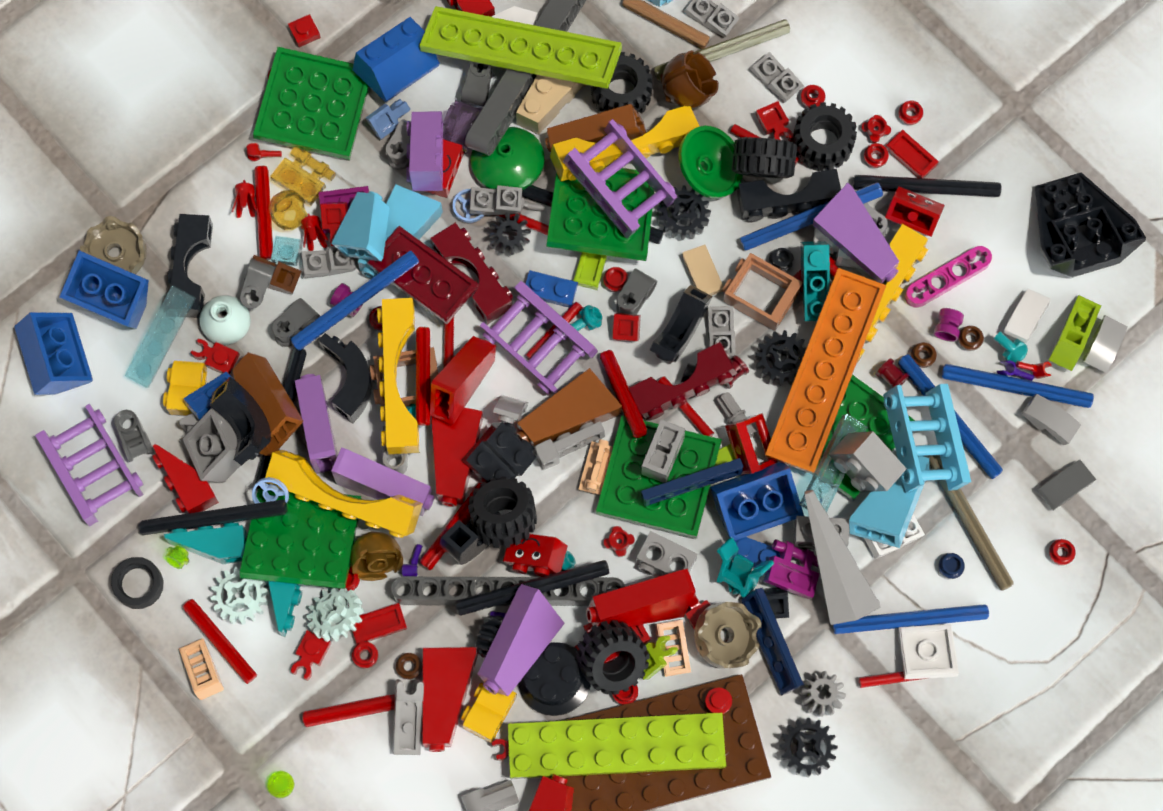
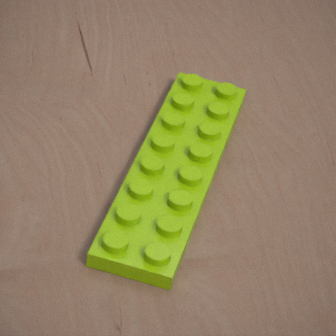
[419,6,622,89]
[508,713,726,779]

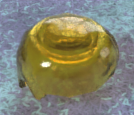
[268,190,307,231]

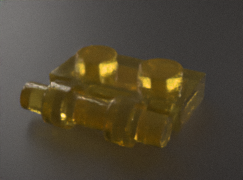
[270,147,336,206]

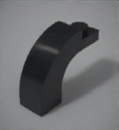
[650,285,713,363]
[318,333,372,424]
[209,377,271,466]
[440,512,502,565]

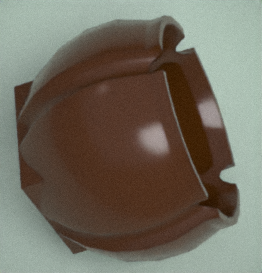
[660,50,719,108]

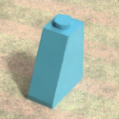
[331,191,390,261]

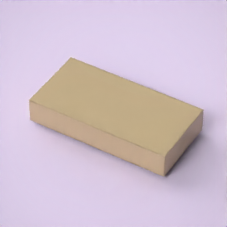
[682,244,724,296]

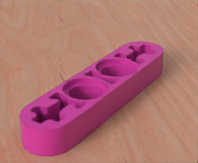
[905,246,992,308]

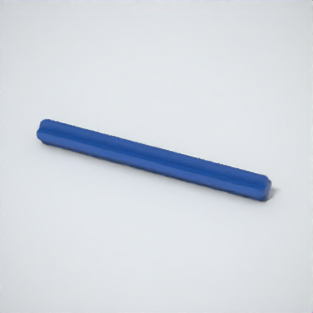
[740,183,883,250]
[291,251,419,350]
[898,354,1003,479]
[942,364,1094,408]
[833,604,989,634]

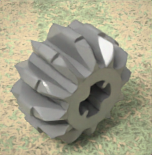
[800,671,846,717]

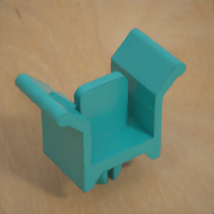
[716,537,774,598]

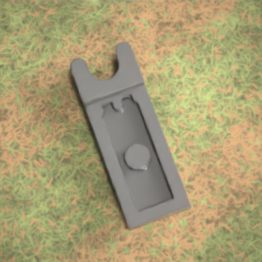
[534,422,605,470]
[393,679,424,755]

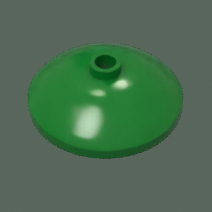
[679,126,743,199]
[471,127,545,190]

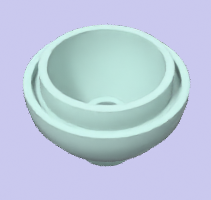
[200,295,251,345]

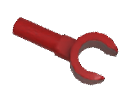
[246,143,282,162]
[1016,361,1052,379]

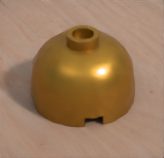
[350,531,403,581]

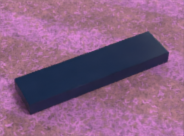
[641,458,743,506]
[741,587,804,696]

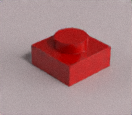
[288,14,321,48]
[613,313,641,341]

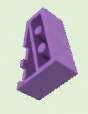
[406,111,443,191]

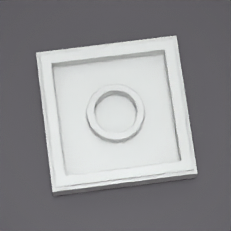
[898,624,959,679]

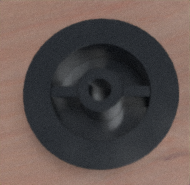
[518,642,591,716]

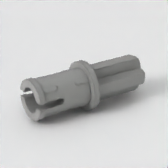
[717,392,757,438]

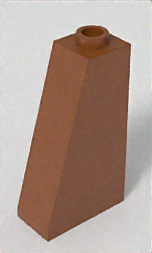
[545,104,646,152]
[233,352,304,457]
[517,368,622,449]

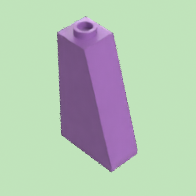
[813,183,899,283]
[295,374,338,474]
[331,447,434,516]
[478,584,565,696]

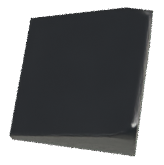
[763,587,789,619]

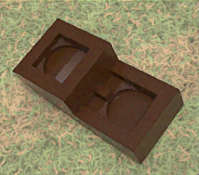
[252,255,302,295]

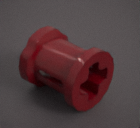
[724,355,749,389]
[875,358,910,389]

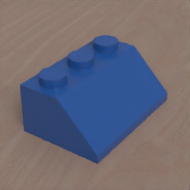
[353,17,440,103]
[60,250,149,329]
[14,312,93,395]
[710,462,804,541]

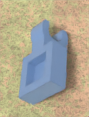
[366,99,411,139]

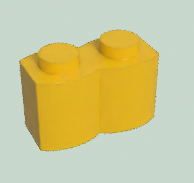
[163,361,207,416]
[461,682,517,743]

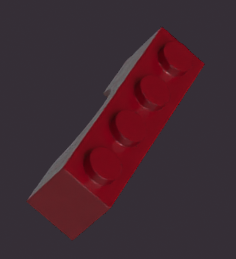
[430,222,513,325]
[629,342,738,420]

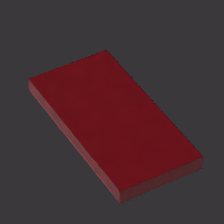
[367,226,479,324]

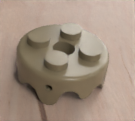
[80,216,147,274]
[694,602,761,668]

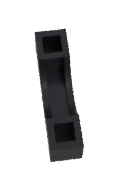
[737,169,841,221]
[165,214,213,318]

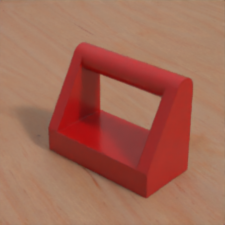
[725,413,778,475]

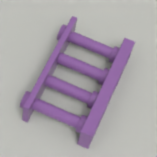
[563,119,677,239]
[480,281,598,395]
[35,404,144,526]

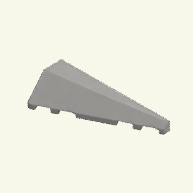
[804,490,881,625]

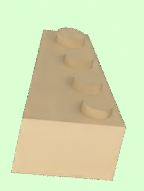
[516,75,586,135]

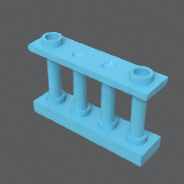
[883,384,971,493]

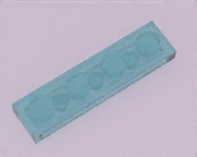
[125,286,196,388]
[799,414,868,512]

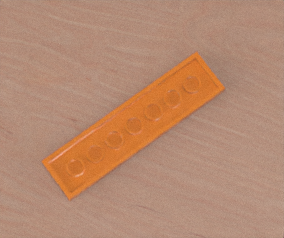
[765,268,886,475]

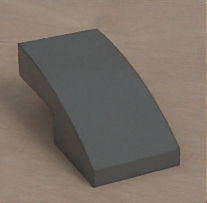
[1037,460,1096,511]

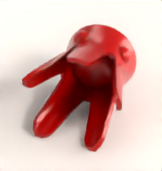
[231,180,257,218]
[300,213,329,251]

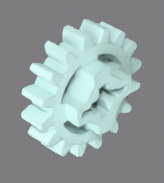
[210,567,269,625]
[306,588,364,642]

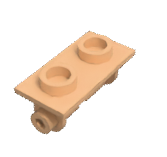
[578,439,613,495]

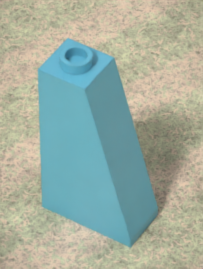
[358,185,443,279]
[849,456,929,548]

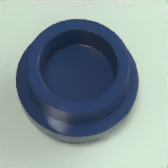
[938,553,965,579]

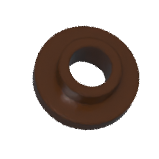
[958,326,984,351]
[911,342,937,368]
[396,653,422,680]

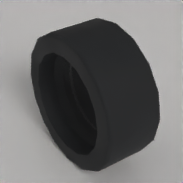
[111,557,164,609]

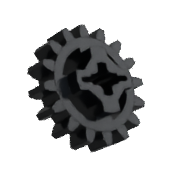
[656,185,711,240]
[755,330,807,386]
[779,718,838,777]

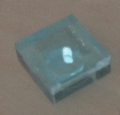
[271,236,301,266]

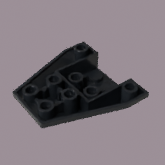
[1035,172,1146,278]

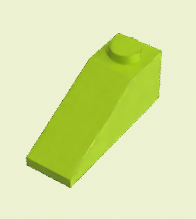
[1049,295,1102,371]

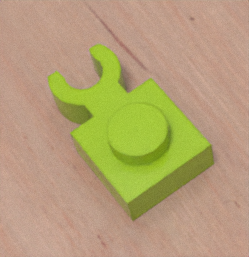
[643,636,678,680]

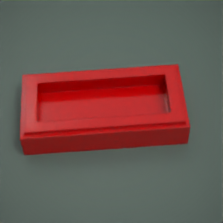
[885,129,939,178]
[353,603,407,644]

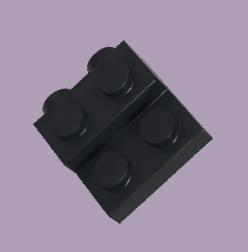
[462,422,537,483]

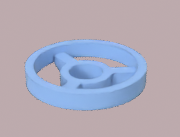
[453,189,485,223]
[252,477,289,504]

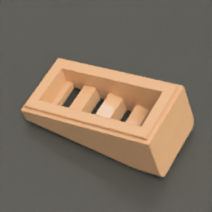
[655,619,691,677]
[179,638,224,700]

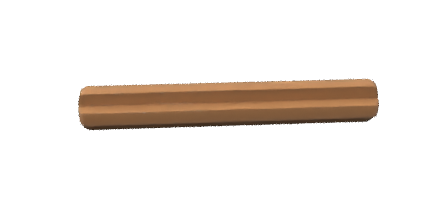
[623,0,710,49]

